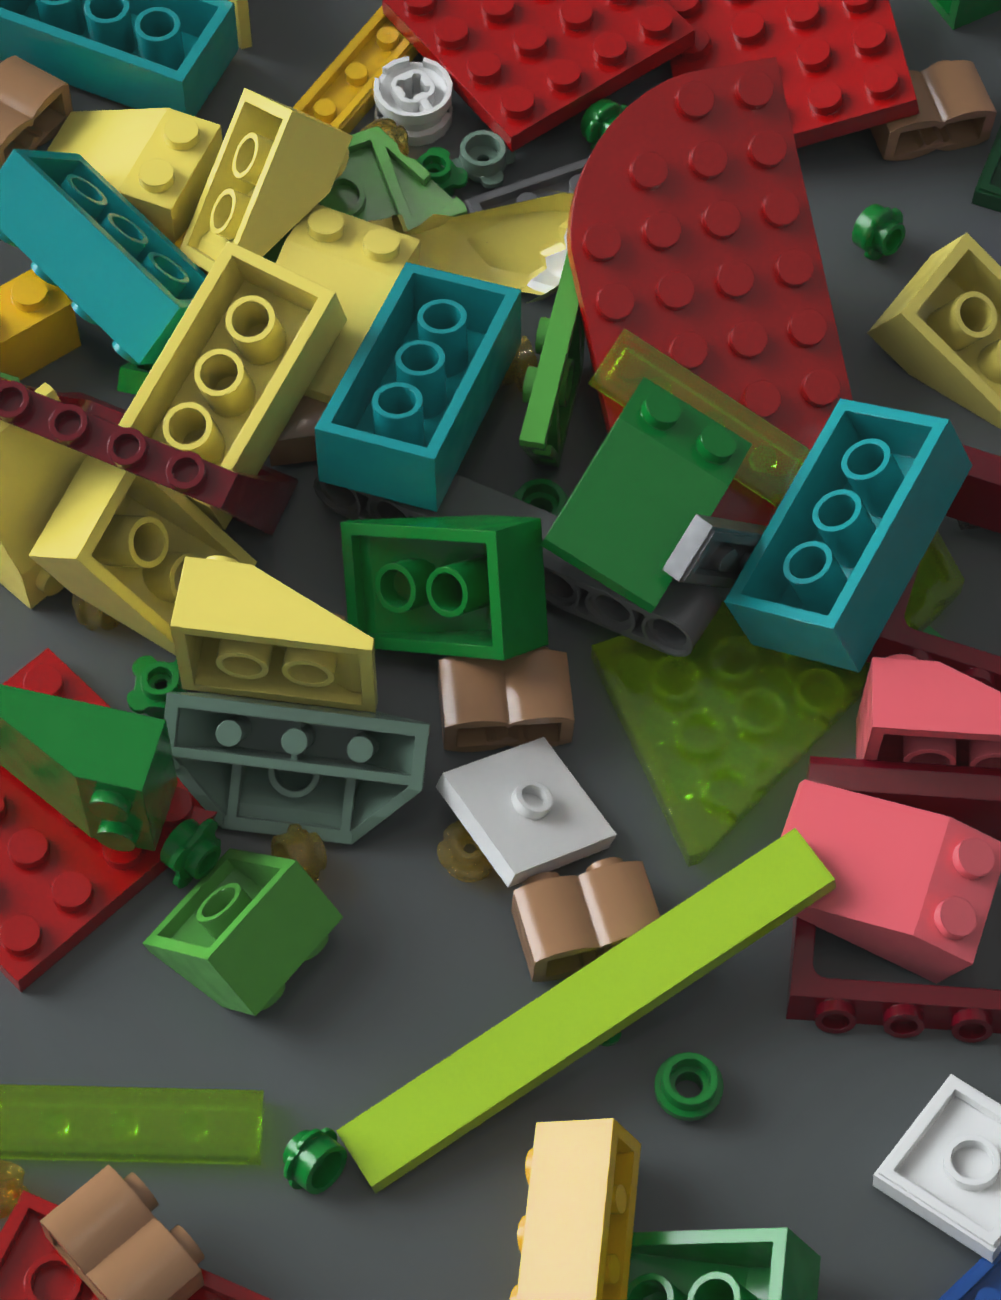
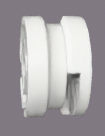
[373,56,453,147]

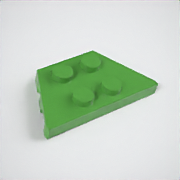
[263,126,467,263]
[519,251,585,467]

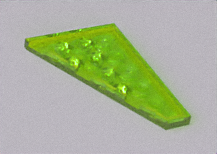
[591,530,965,867]

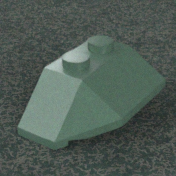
[164,692,431,845]

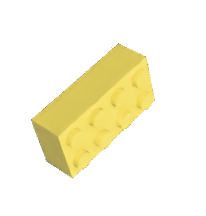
[118,241,347,530]

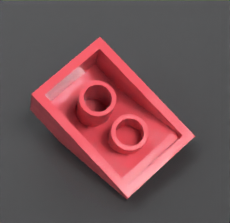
[856,654,1001,769]
[781,779,1001,984]

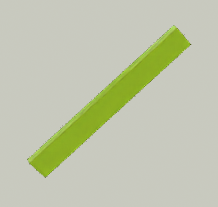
[336,828,836,1193]

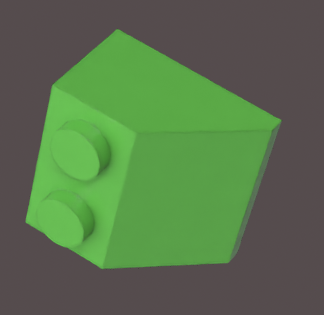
[142,848,343,1016]

